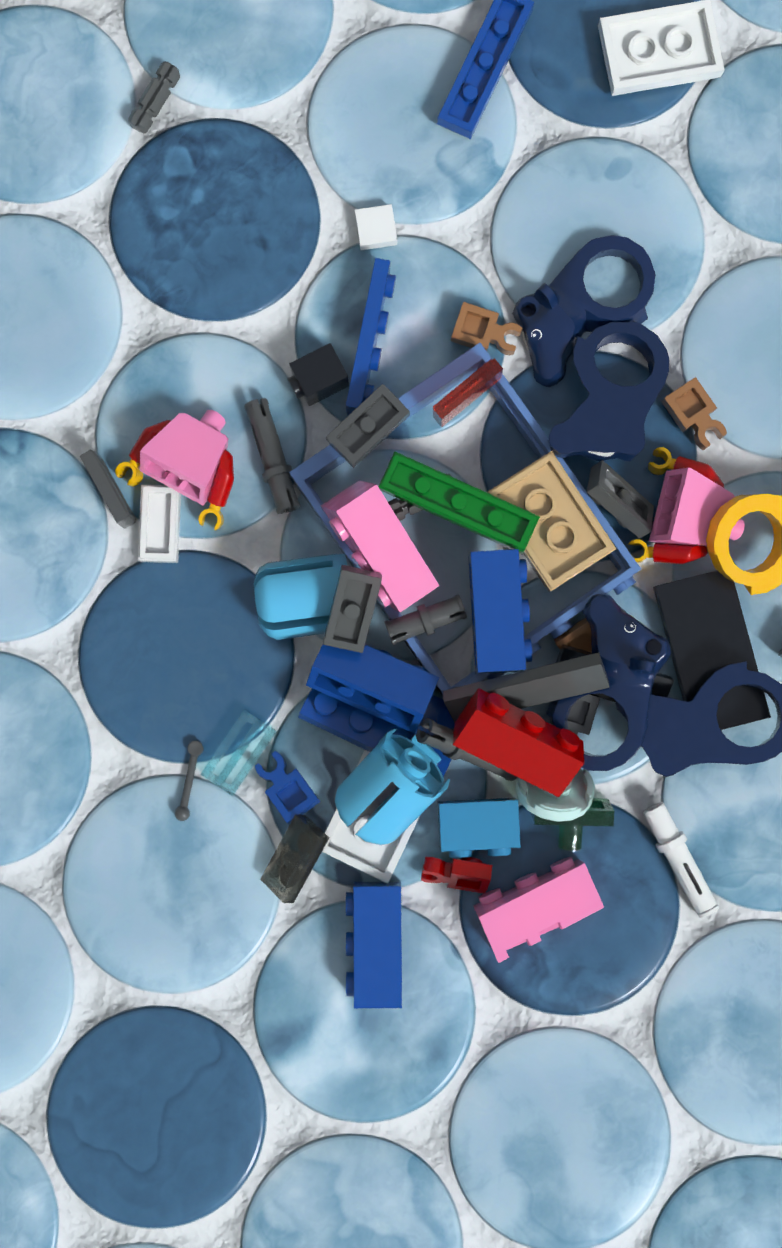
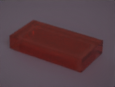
[433,358,503,427]

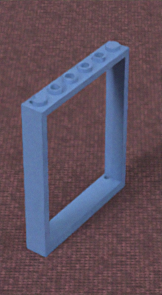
[289,343,641,696]

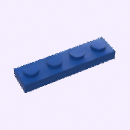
[437,0,534,139]
[346,258,396,416]

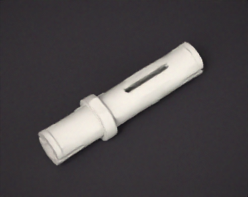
[643,802,719,918]

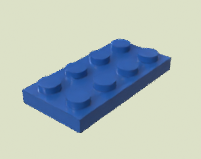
[298,689,455,778]

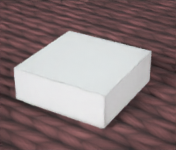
[355,204,398,250]

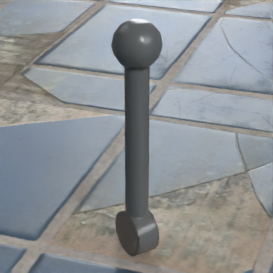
[175,741,204,821]

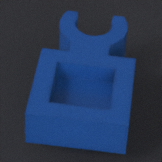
[255,751,321,825]

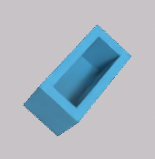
[437,798,521,858]

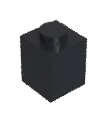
[287,343,349,406]

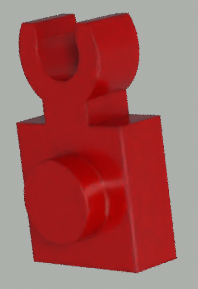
[421,857,493,894]

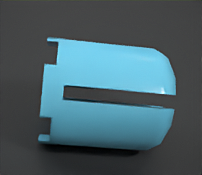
[254,553,347,640]
[335,729,450,845]

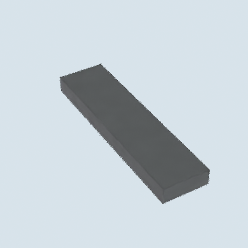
[443,653,610,723]

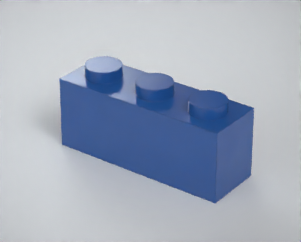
[468,549,532,674]
[306,645,440,734]
[346,882,402,1009]

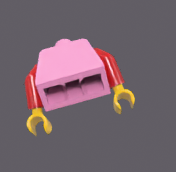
[115,410,234,531]
[628,447,745,564]

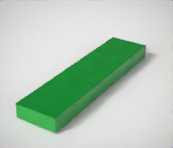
[378,451,540,554]

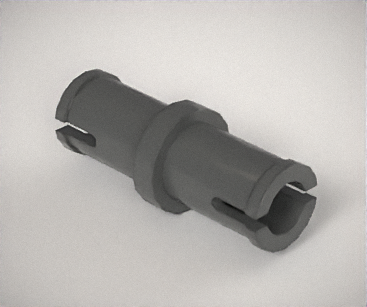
[384,594,467,645]

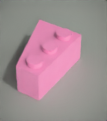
[321,480,439,612]
[473,857,604,963]

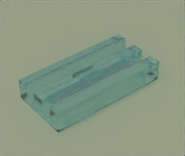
[200,710,277,796]

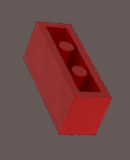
[453,688,584,797]

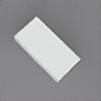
[138,485,181,563]

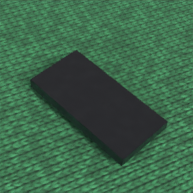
[653,571,771,730]

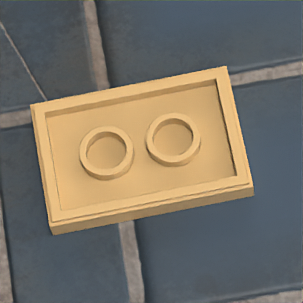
[486,451,616,593]

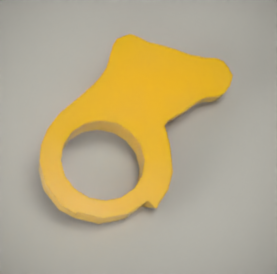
[706,494,782,595]

